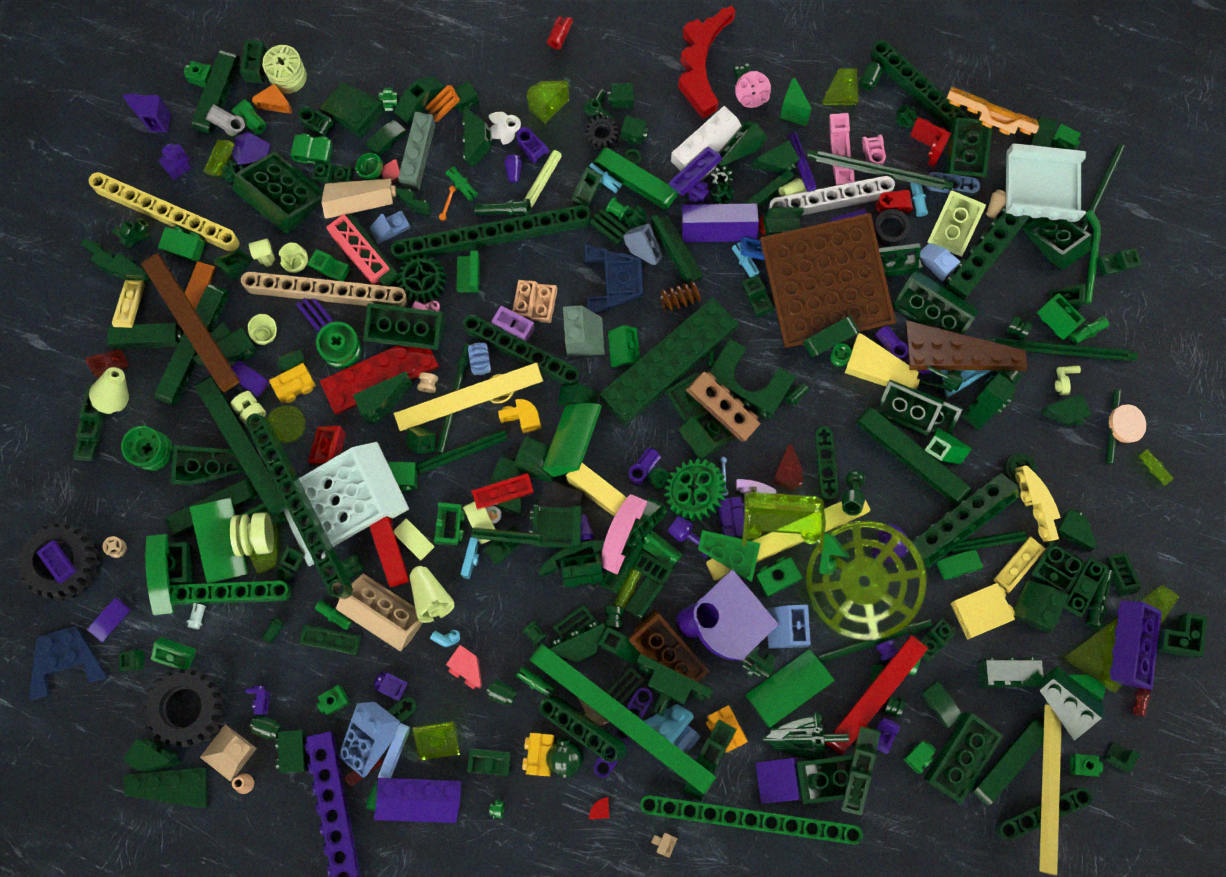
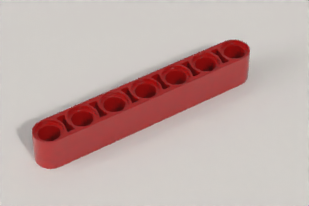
[825,635,928,756]

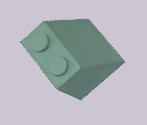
[563,306,605,357]

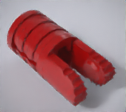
[547,16,573,49]

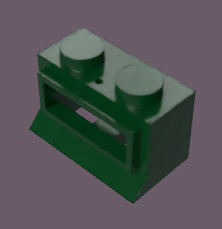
[467,749,512,776]

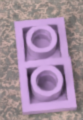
[735,479,776,501]

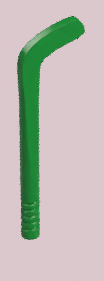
[1084,210,1101,304]

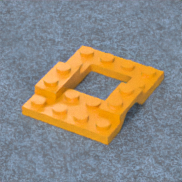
[947,87,1039,135]

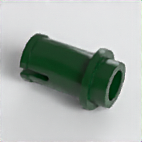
[785,382,809,406]
[261,617,285,644]

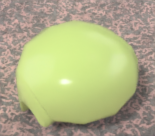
[279,242,308,273]
[248,314,277,345]

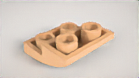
[512,280,558,323]

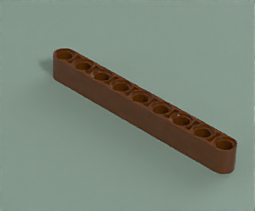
[141,253,241,393]

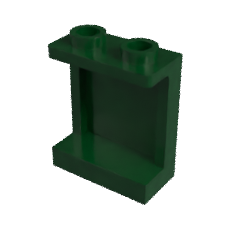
[529,505,582,548]

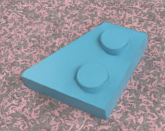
[644,704,694,743]

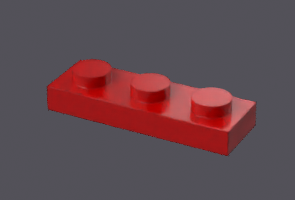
[472,473,534,510]

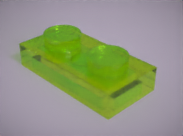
[203,140,234,176]

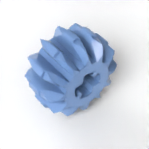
[468,343,491,375]

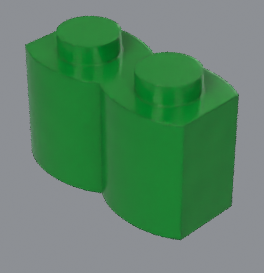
[291,133,333,164]

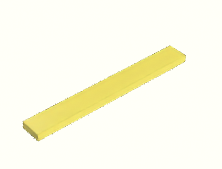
[394,363,543,431]
[1039,705,1061,875]

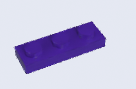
[669,147,722,196]

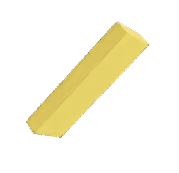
[112,280,145,328]
[993,536,1046,593]

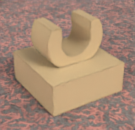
[651,833,678,858]

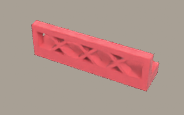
[326,214,390,285]

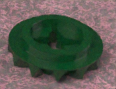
[1005,453,1037,483]

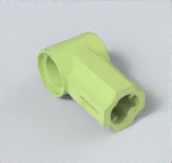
[249,238,276,267]

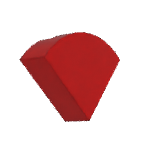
[589,797,609,819]

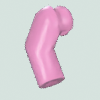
[411,301,440,311]

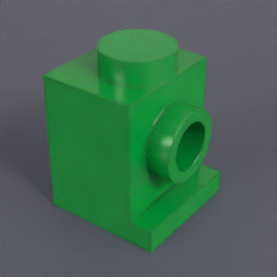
[184,61,212,88]
[1050,124,1081,150]
[316,685,350,716]
[903,741,936,774]
[1070,754,1103,777]

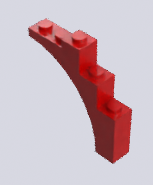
[678,5,736,119]

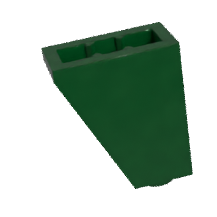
[489,456,522,516]

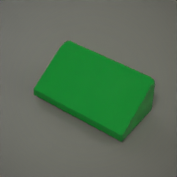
[151,637,196,670]

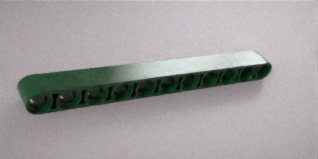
[391,205,591,263]
[246,413,353,599]

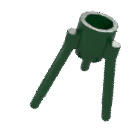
[919,366,964,392]

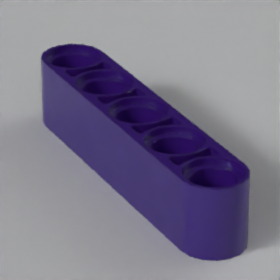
[594,688,652,778]

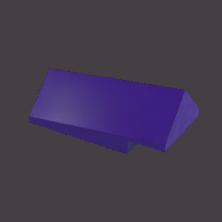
[682,204,759,242]

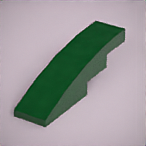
[73,384,105,461]
[841,725,881,816]

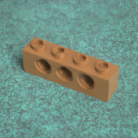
[686,372,760,442]

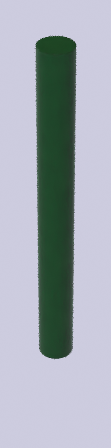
[1106,389,1122,464]

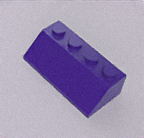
[1110,601,1162,690]
[374,778,461,823]

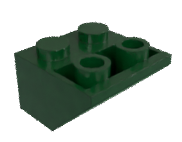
[123,738,182,772]

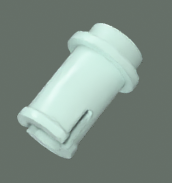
[187,603,206,630]

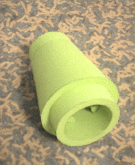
[779,178,807,197]

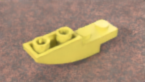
[1015,466,1061,542]

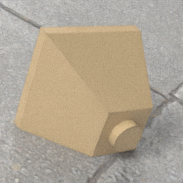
[200,724,257,782]

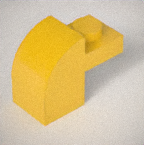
[498,399,541,433]

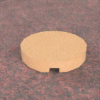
[1109,404,1146,443]

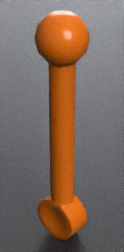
[439,185,456,221]

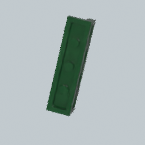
[651,214,703,286]
[879,243,923,277]

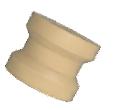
[417,373,438,393]
[103,536,127,558]

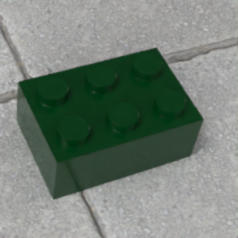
[945,117,993,177]

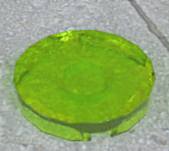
[268,405,306,443]

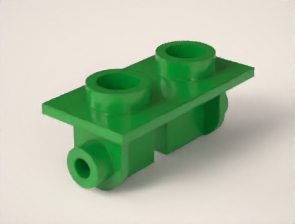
[642,531,683,568]

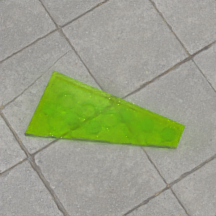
[1063,585,1180,693]

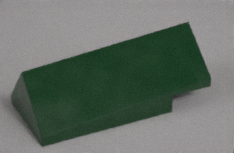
[876,380,963,436]

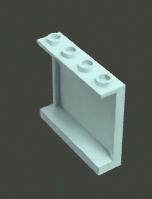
[1006,143,1086,222]

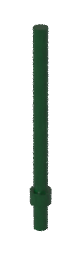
[1080,144,1125,231]
[437,344,470,454]
[818,619,933,663]

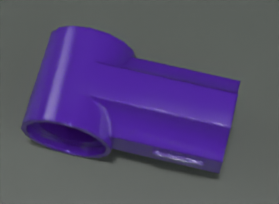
[875,326,909,362]
[629,447,661,486]

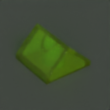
[413,722,460,760]

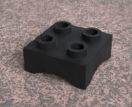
[538,481,584,508]

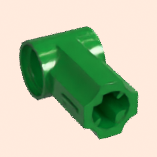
[230,99,267,135]

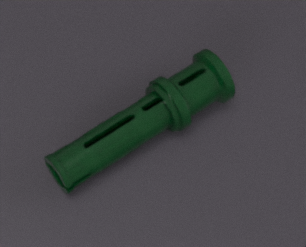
[474,199,531,216]
[1085,569,1114,630]

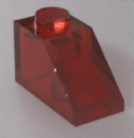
[773,444,804,491]

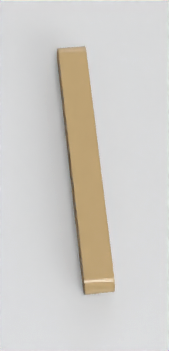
[241,272,408,307]

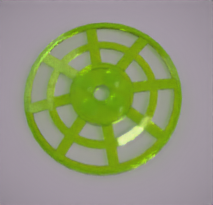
[806,521,927,640]

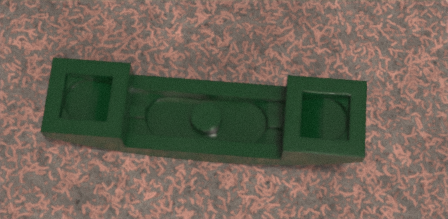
[538,540,605,578]

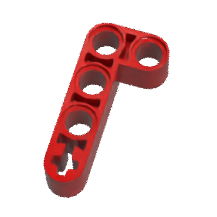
[369,516,410,588]

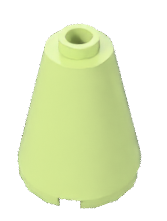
[89,367,129,414]
[409,566,454,623]

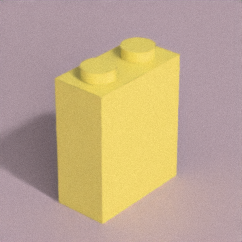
[950,583,1015,640]

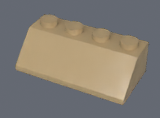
[336,573,422,652]

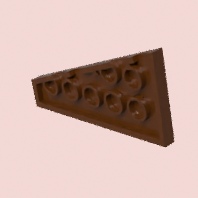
[905,320,1027,371]

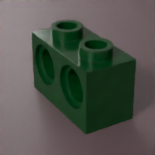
[240,39,268,84]

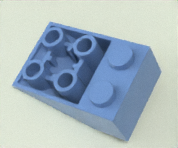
[338,702,400,778]

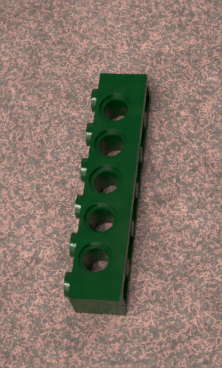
[945,206,1030,300]
[910,473,1020,568]

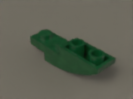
[81,238,152,282]
[683,719,737,801]

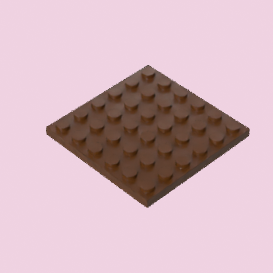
[760,213,896,348]

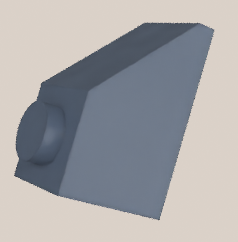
[623,224,663,265]

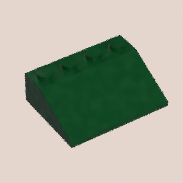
[232,151,324,234]

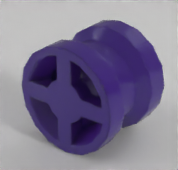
[876,639,898,661]

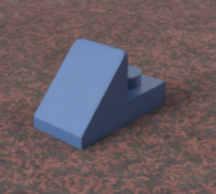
[369,210,410,244]

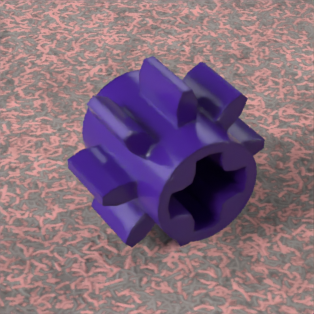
[687,180,710,204]

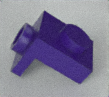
[875,717,901,754]

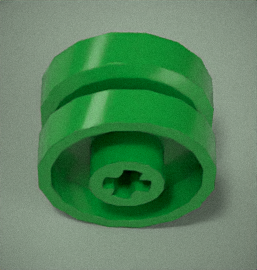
[316,321,362,369]

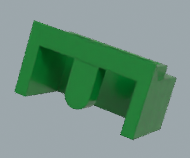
[434,502,465,546]

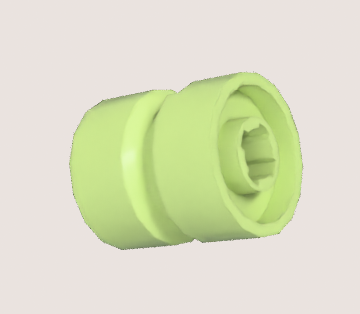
[230,391,266,427]

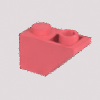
[446,645,482,689]

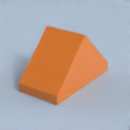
[252,83,292,114]

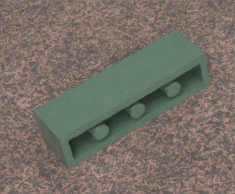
[398,112,436,190]

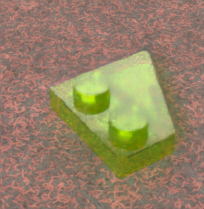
[822,68,858,105]

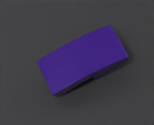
[233,361,270,397]
[87,597,131,642]

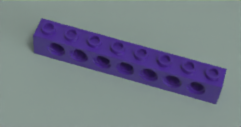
[305,732,361,877]

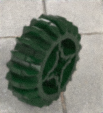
[396,254,447,304]

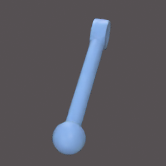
[719,457,728,497]

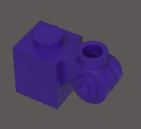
[158,143,191,180]

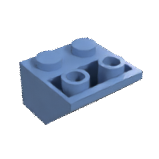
[766,605,811,649]

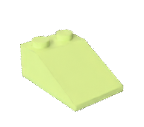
[928,190,986,257]

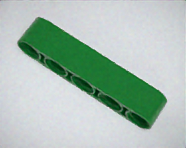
[593,147,678,210]

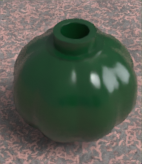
[546,738,584,778]

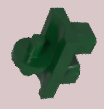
[112,218,151,248]
[741,646,776,679]

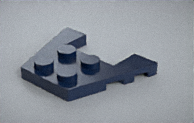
[584,244,643,314]
[29,626,108,701]

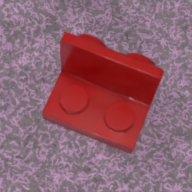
[910,117,951,167]

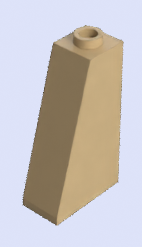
[322,179,397,218]

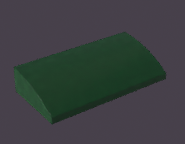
[924,712,1003,804]

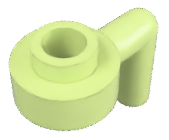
[1055,366,1081,395]

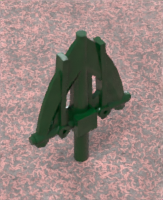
[763,712,849,760]

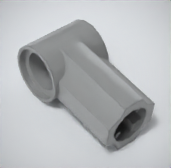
[205,104,245,136]

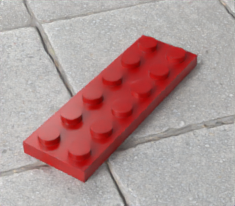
[320,345,439,415]

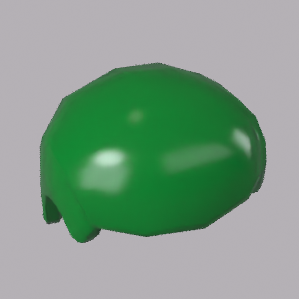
[355,153,383,180]

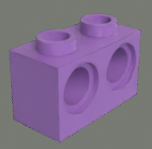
[492,306,535,342]

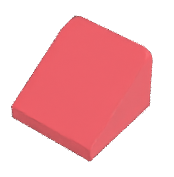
[382,159,400,183]

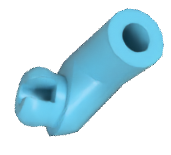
[430,630,460,647]

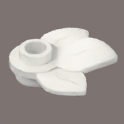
[489,112,521,145]

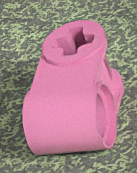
[862,135,886,165]

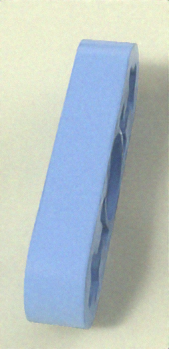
[378,723,410,778]

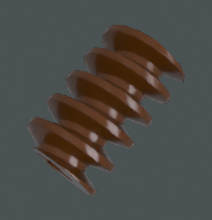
[660,281,701,313]

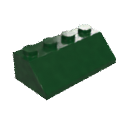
[892,270,980,335]
[363,303,446,350]

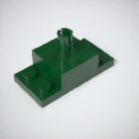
[637,654,714,717]

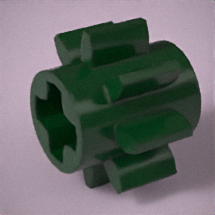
[895,105,919,128]
[221,160,244,183]
[711,164,734,186]
[711,182,734,204]
[624,205,647,228]

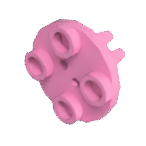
[735,71,771,108]

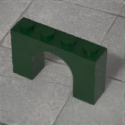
[709,339,796,419]

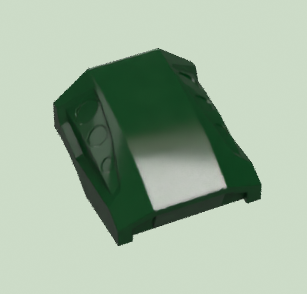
[515,436,553,483]
[1031,541,1086,594]

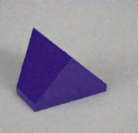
[230,132,271,165]

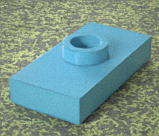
[461,537,480,579]

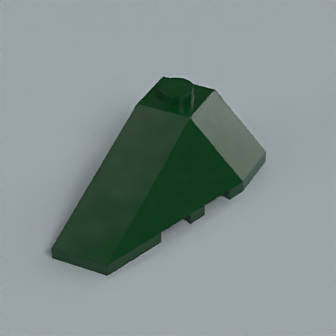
[171,445,245,485]

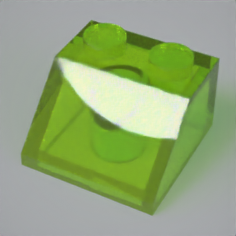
[527,80,570,124]

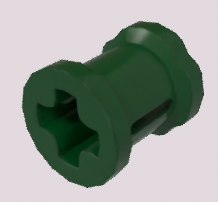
[522,620,548,647]

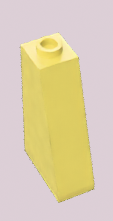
[845,333,920,389]
[566,463,627,517]

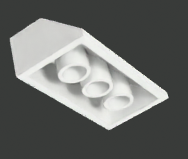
[671,106,741,182]

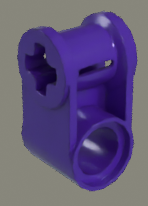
[517,127,549,164]

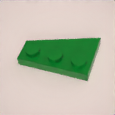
[698,530,760,582]

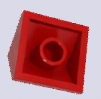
[308,426,346,466]

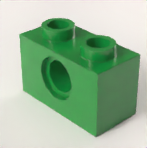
[755,556,803,598]

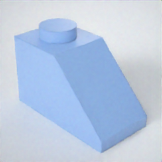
[920,243,960,282]

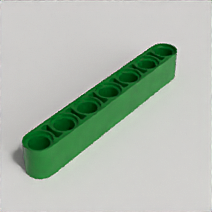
[170,581,292,605]

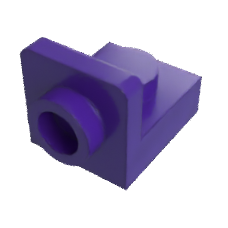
[374,671,408,701]
[246,685,270,716]

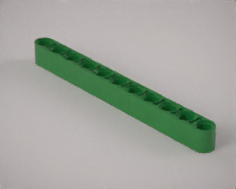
[529,644,717,794]
[640,795,863,844]

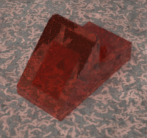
[85,349,129,378]

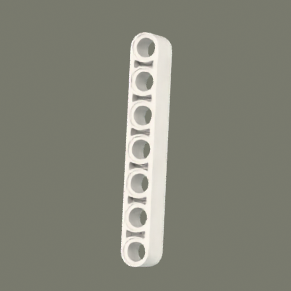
[769,176,895,216]

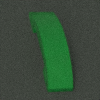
[145,534,174,615]

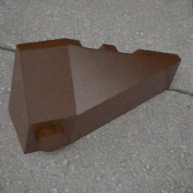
[628,609,709,682]

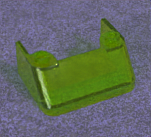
[742,492,826,552]

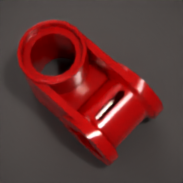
[875,190,913,214]

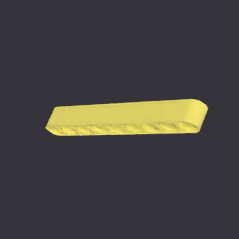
[89,173,239,251]
[706,499,871,581]

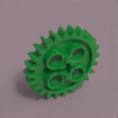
[664,458,727,521]

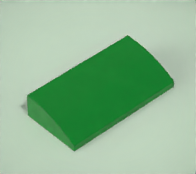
[542,403,602,477]
[190,498,248,584]
[745,649,835,728]

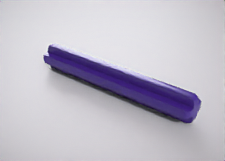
[788,132,816,192]

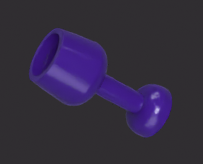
[668,515,708,558]

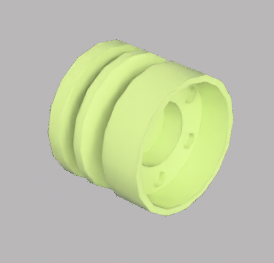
[262,45,307,94]
[230,512,274,557]

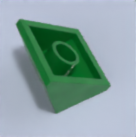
[780,78,812,126]

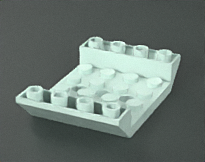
[284,442,409,566]

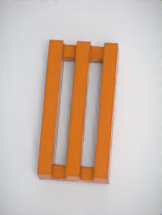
[425,85,460,122]

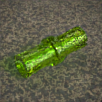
[1138,449,1174,486]
[613,569,642,609]

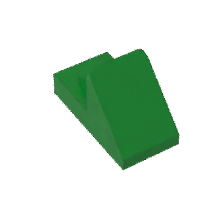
[819,534,850,575]

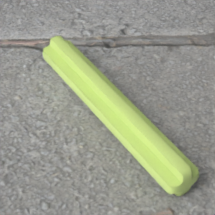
[524,150,562,208]

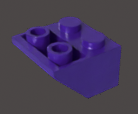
[123,93,171,133]

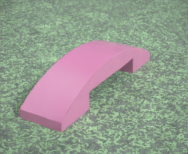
[830,113,855,186]
[601,494,647,574]

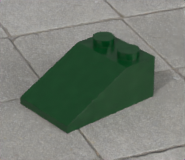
[319,82,384,139]
[1023,217,1091,270]
[353,372,413,425]
[797,755,853,804]

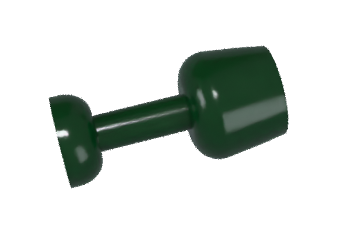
[841,471,865,516]

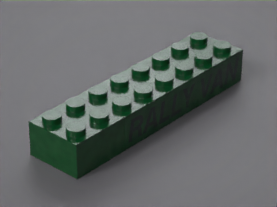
[600,297,739,427]

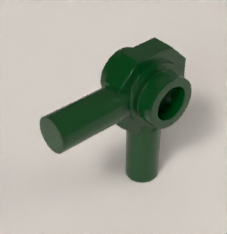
[583,89,614,121]

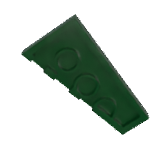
[124,767,208,809]

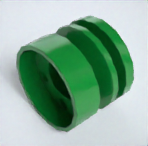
[121,426,173,471]

